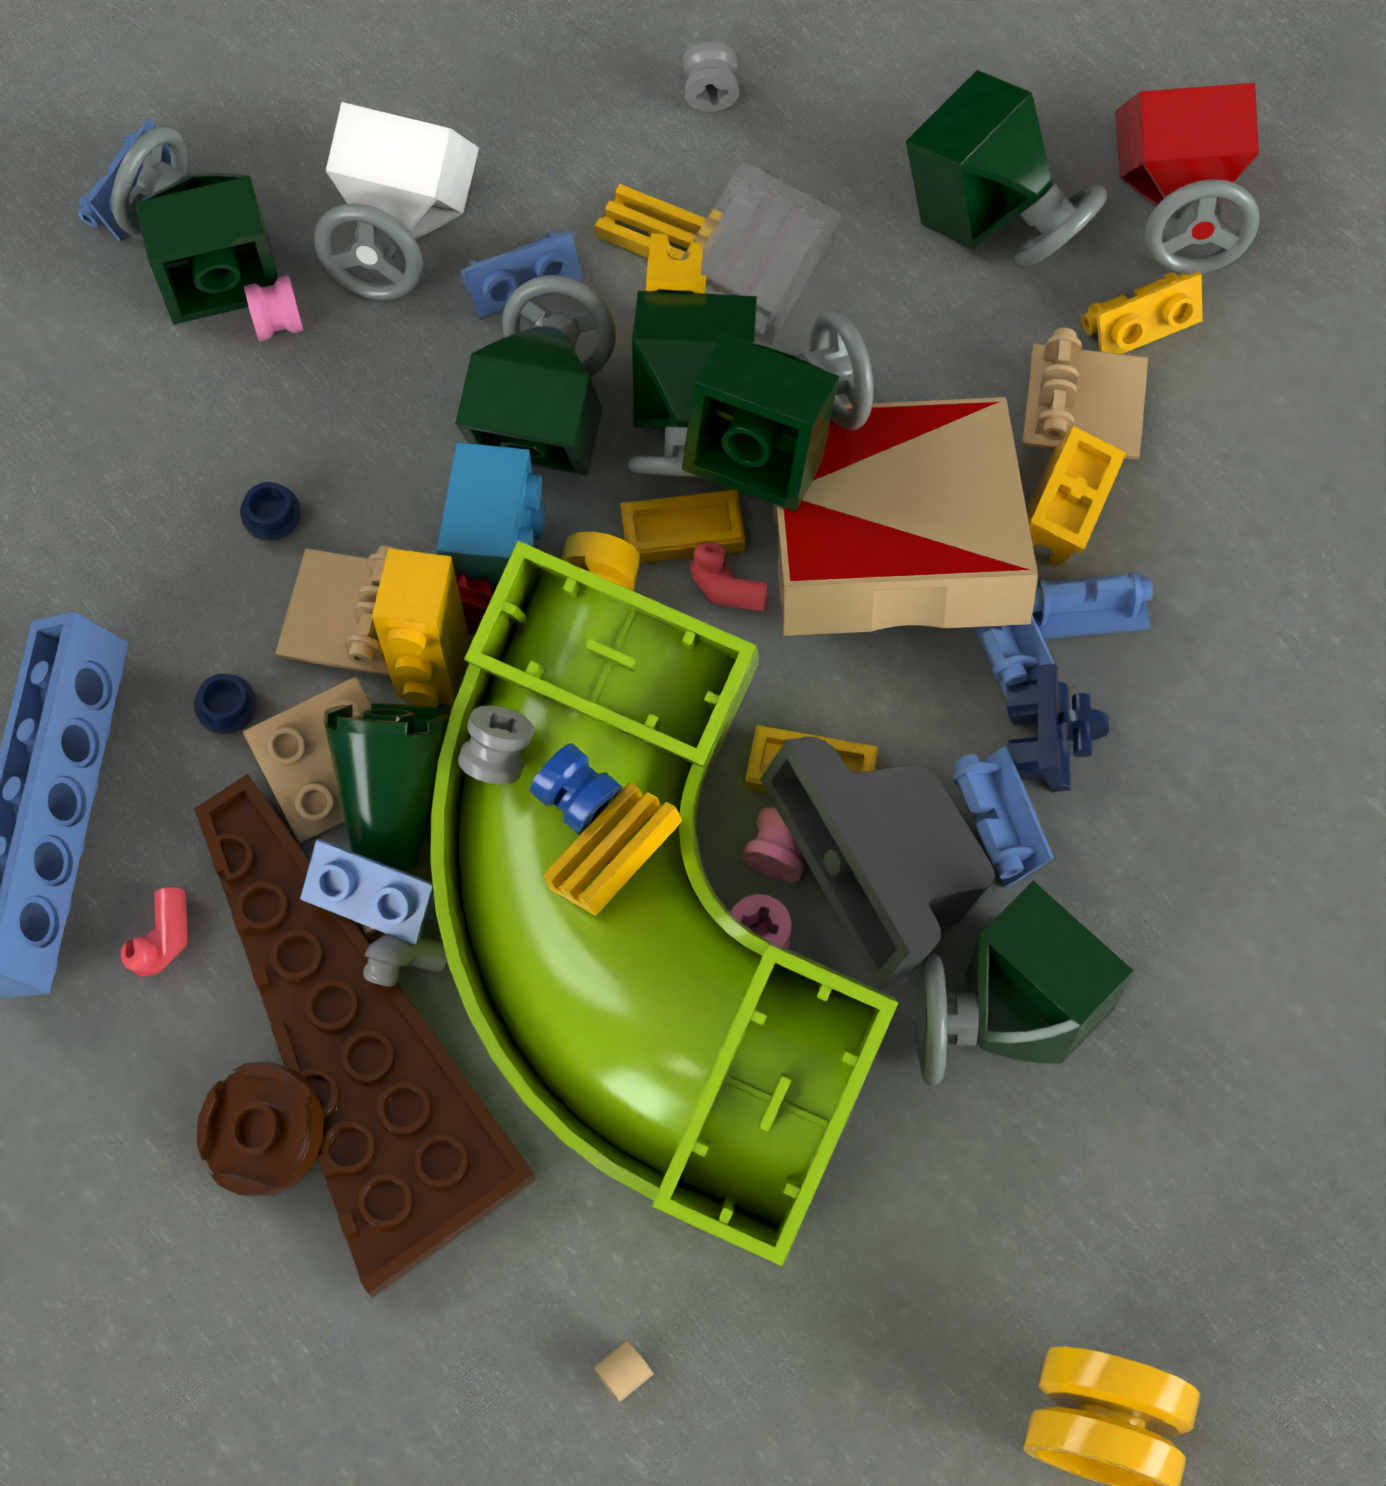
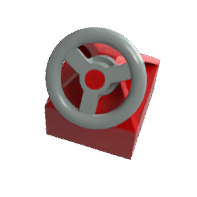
[1115,82,1260,275]

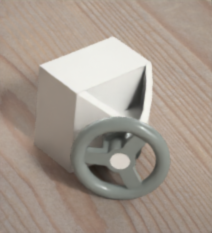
[314,102,479,301]

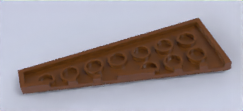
[194,774,536,1298]

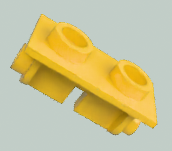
[1081,271,1203,354]

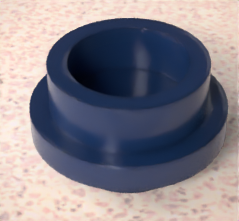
[240,482,301,540]
[194,674,257,734]

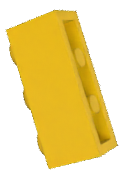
[372,548,470,707]

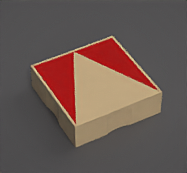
[772,397,1038,636]

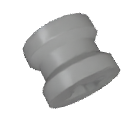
[683,41,739,112]
[458,705,534,785]

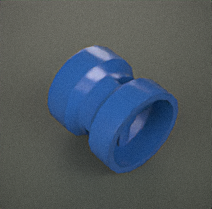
[529,743,623,835]

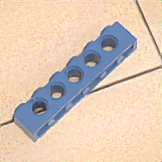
[0,611,129,998]

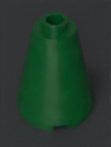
[324,703,451,872]

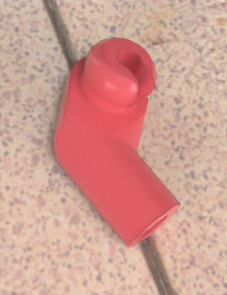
[690,542,768,612]
[120,887,188,977]

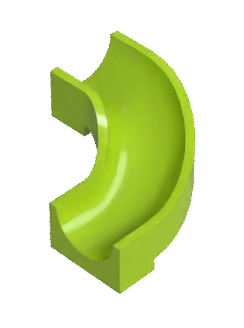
[430,541,899,1266]

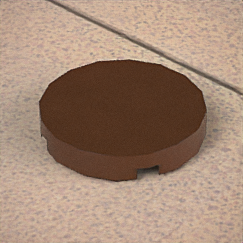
[197,1062,324,1197]

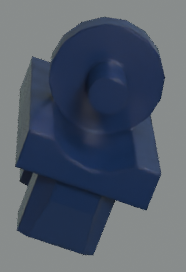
[1006,664,1109,792]

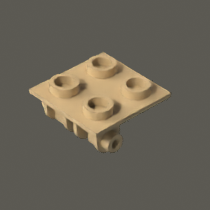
[1022,328,1148,460]
[275,546,395,677]
[243,676,371,844]

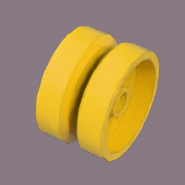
[1023,1346,1200,1486]

